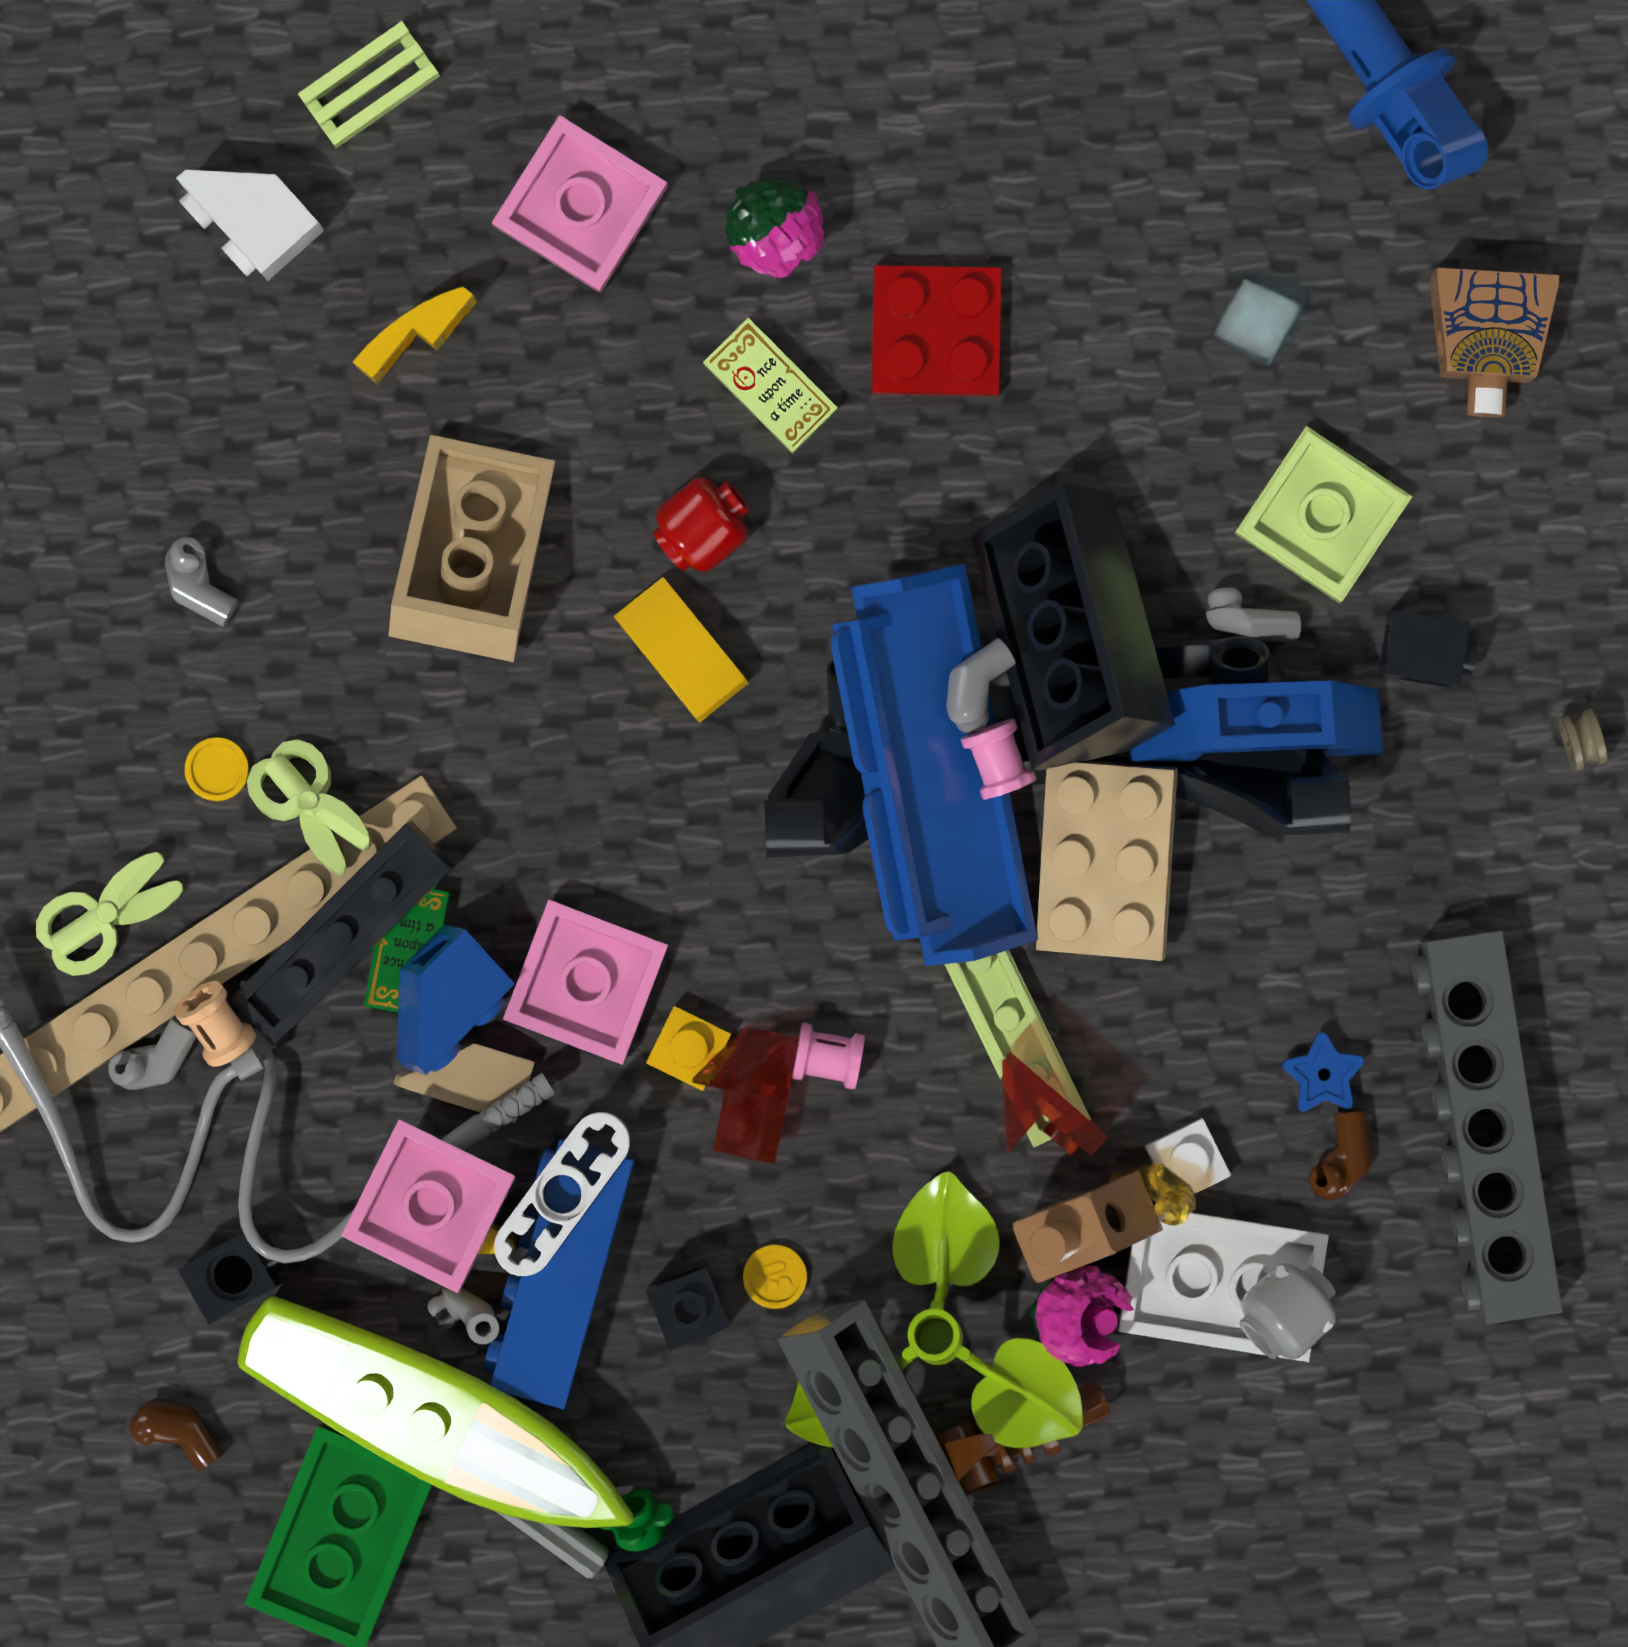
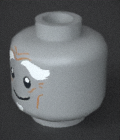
[1239,1263,1337,1359]

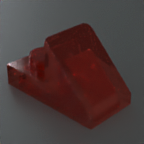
[692,1027,799,1164]
[1000,1051,1108,1156]

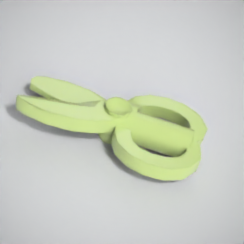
[247,740,373,877]
[36,852,185,976]

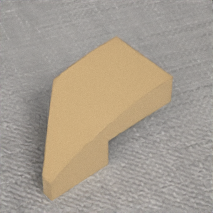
[393,1041,535,1123]

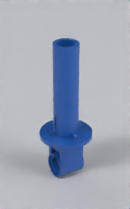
[1306,0,1488,189]

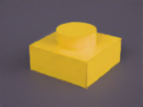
[646,1006,732,1091]

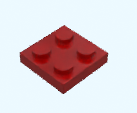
[871,265,1001,397]

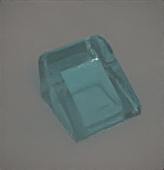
[1213,279,1303,366]

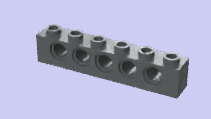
[1411,930,1563,1325]
[777,1300,1040,1647]

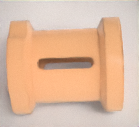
[173,981,256,1067]

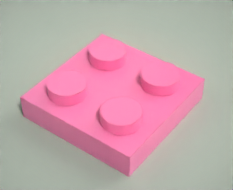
[492,115,668,293]
[503,900,669,1065]
[341,1120,516,1294]

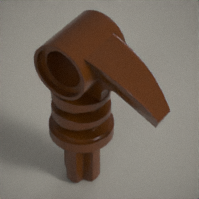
[935,1382,1111,1497]

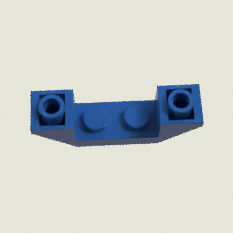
[1130,681,1383,764]

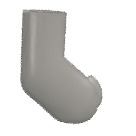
[165,537,238,627]
[1205,588,1301,643]
[946,638,1015,734]
[108,1017,197,1090]
[427,1287,499,1344]

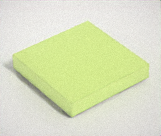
[1235,426,1412,603]

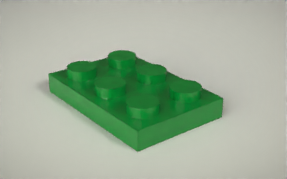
[244,1424,432,1647]

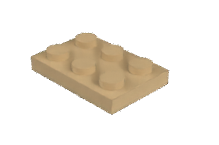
[1036,760,1178,961]

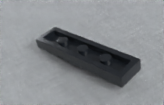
[229,821,456,1045]

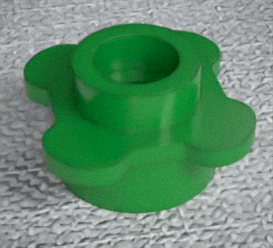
[600,1489,674,1551]

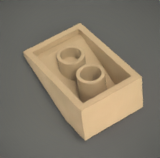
[388,435,555,662]

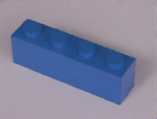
[483,1138,636,1409]

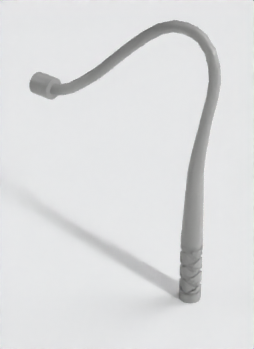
[0,997,264,1243]
[238,1028,555,1263]

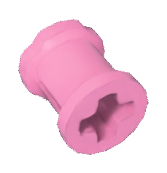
[960,719,1037,800]
[792,1022,865,1090]

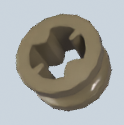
[1558,709,1607,772]

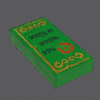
[364,889,451,1013]

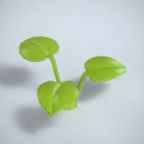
[785,1172,1083,1448]

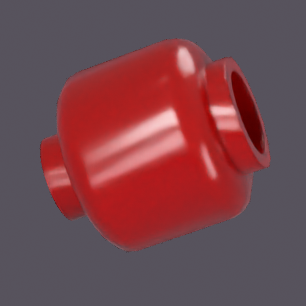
[653,477,750,572]

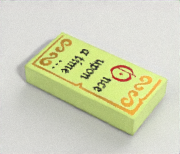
[703,318,838,454]

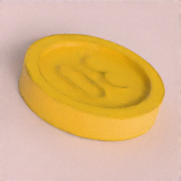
[185,737,249,801]
[743,1244,807,1309]

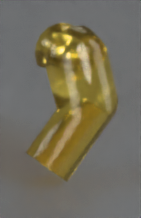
[1109,1162,1196,1226]

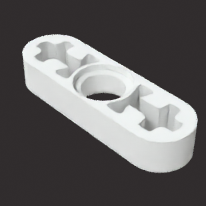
[494,1112,630,1276]

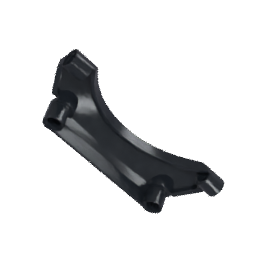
[764,636,1351,858]

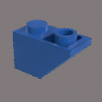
[397,925,515,1075]

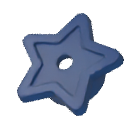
[1281,1031,1365,1112]

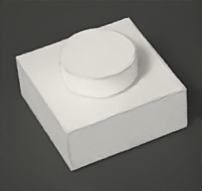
[1145,1118,1231,1204]

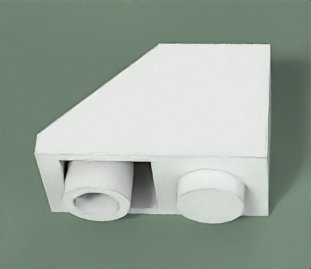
[176,170,324,281]

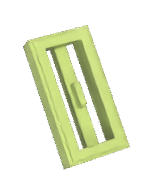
[298,21,440,149]

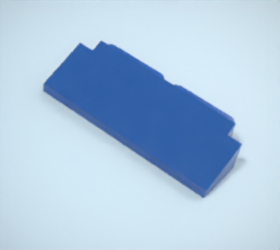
[831,564,1038,966]

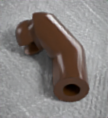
[1309,1110,1371,1200]
[129,1401,224,1472]

